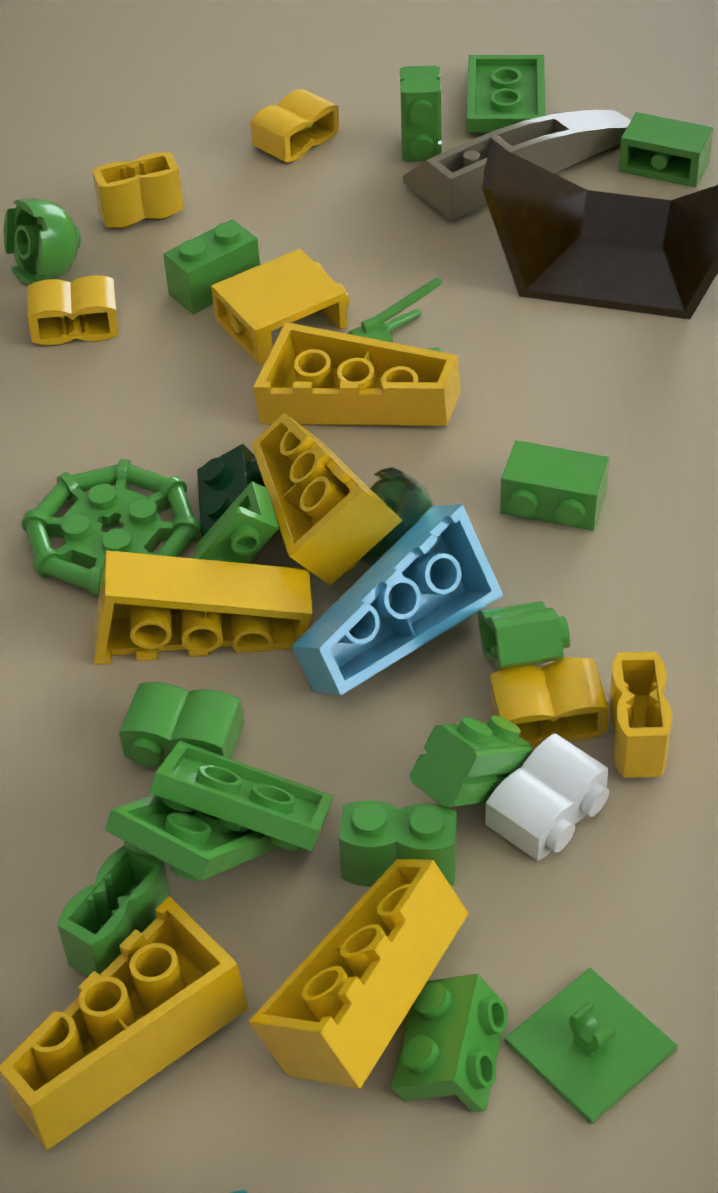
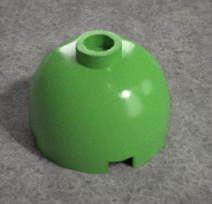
[3,198,81,285]

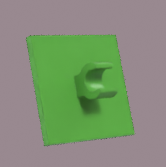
[504,967,678,1125]

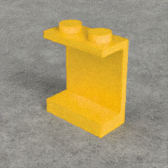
[211,249,350,365]

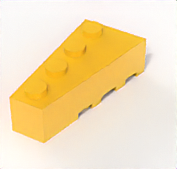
[253,322,461,426]
[251,413,403,586]
[93,550,313,665]
[248,859,469,1089]
[0,896,249,1151]

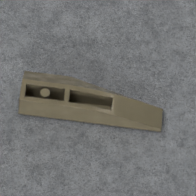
[403,110,631,221]

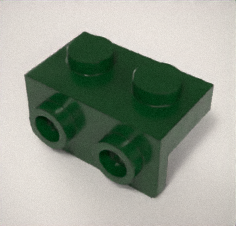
[197,444,276,537]

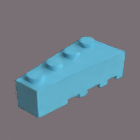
[292,504,504,695]

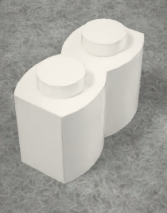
[485,733,610,861]

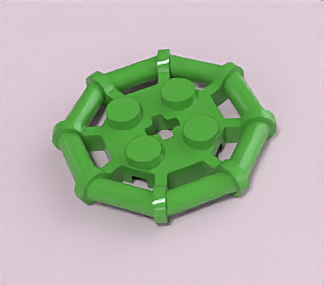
[21,459,201,596]

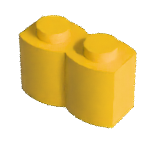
[250,89,339,162]
[92,152,184,229]
[27,275,119,345]
[608,651,672,778]
[490,657,609,747]

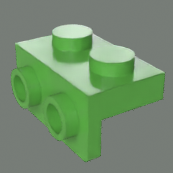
[191,481,279,564]
[391,974,507,1112]

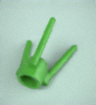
[348,278,442,352]

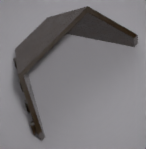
[482,145,718,319]

